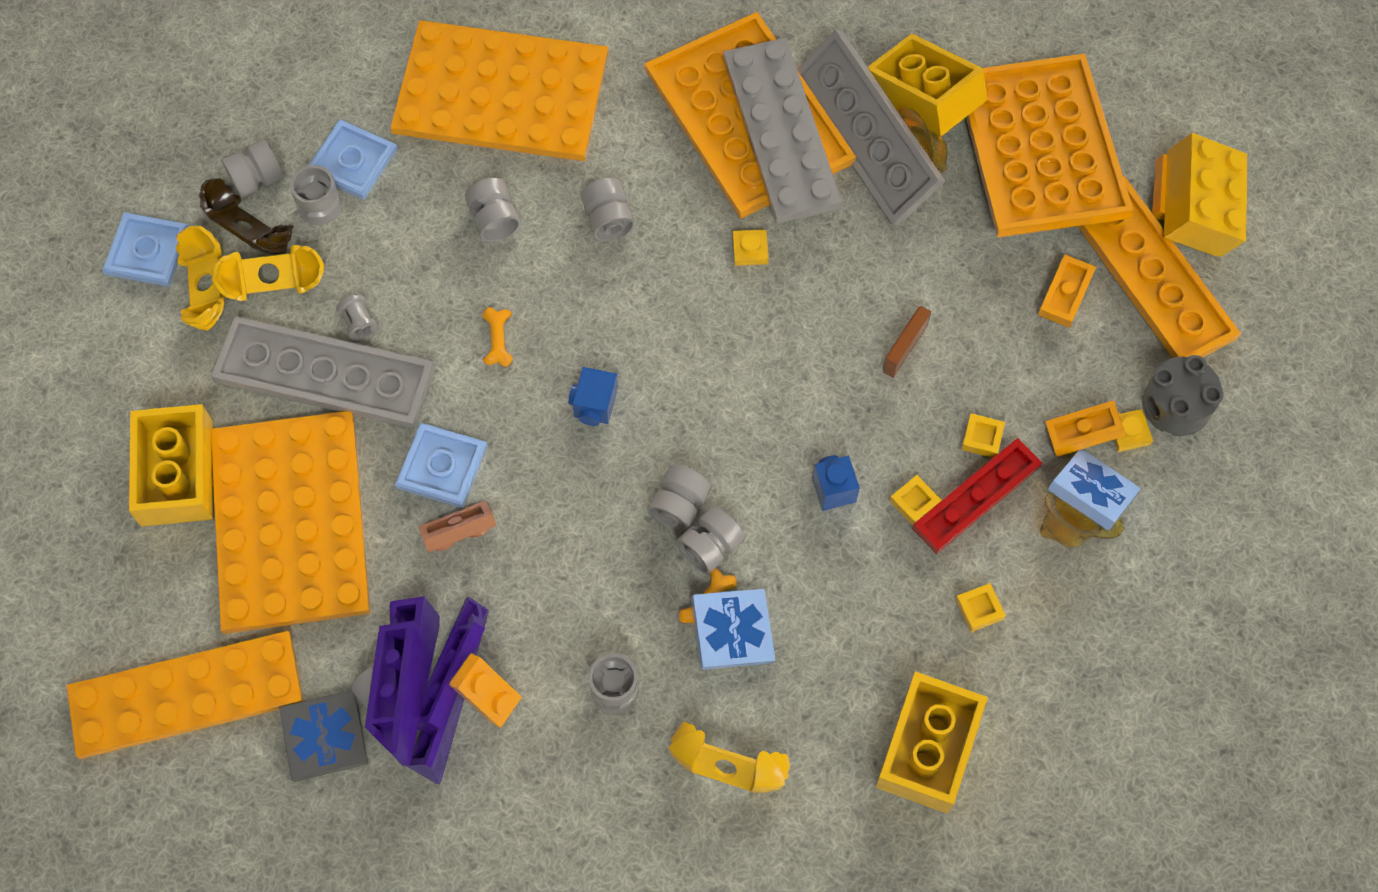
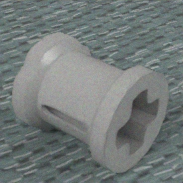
[336,295,377,341]

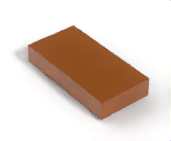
[883,306,932,378]

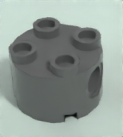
[1142,355,1223,437]

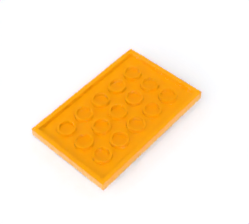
[644,12,856,219]
[390,20,609,161]
[966,53,1134,238]
[211,411,371,634]

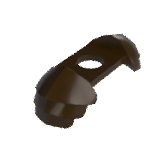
[199,178,293,253]

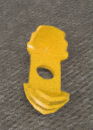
[175,226,225,331]
[211,245,325,301]
[668,721,790,793]

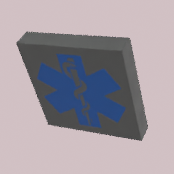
[279,690,368,782]

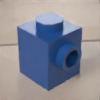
[568,367,618,426]
[812,455,860,511]

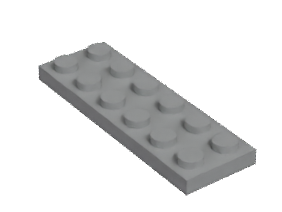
[797,30,946,225]
[723,38,842,224]
[211,316,435,429]

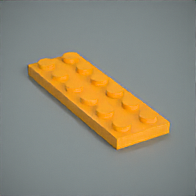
[1077,176,1241,358]
[66,631,303,759]

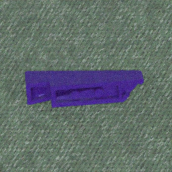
[365,596,440,766]
[406,597,489,784]

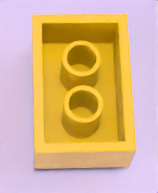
[867,33,987,136]
[1164,132,1247,257]
[129,404,214,527]
[875,671,988,814]

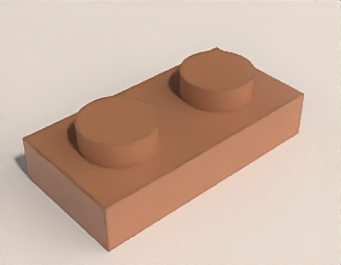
[418,500,497,553]

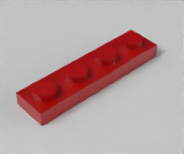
[912,438,1042,555]

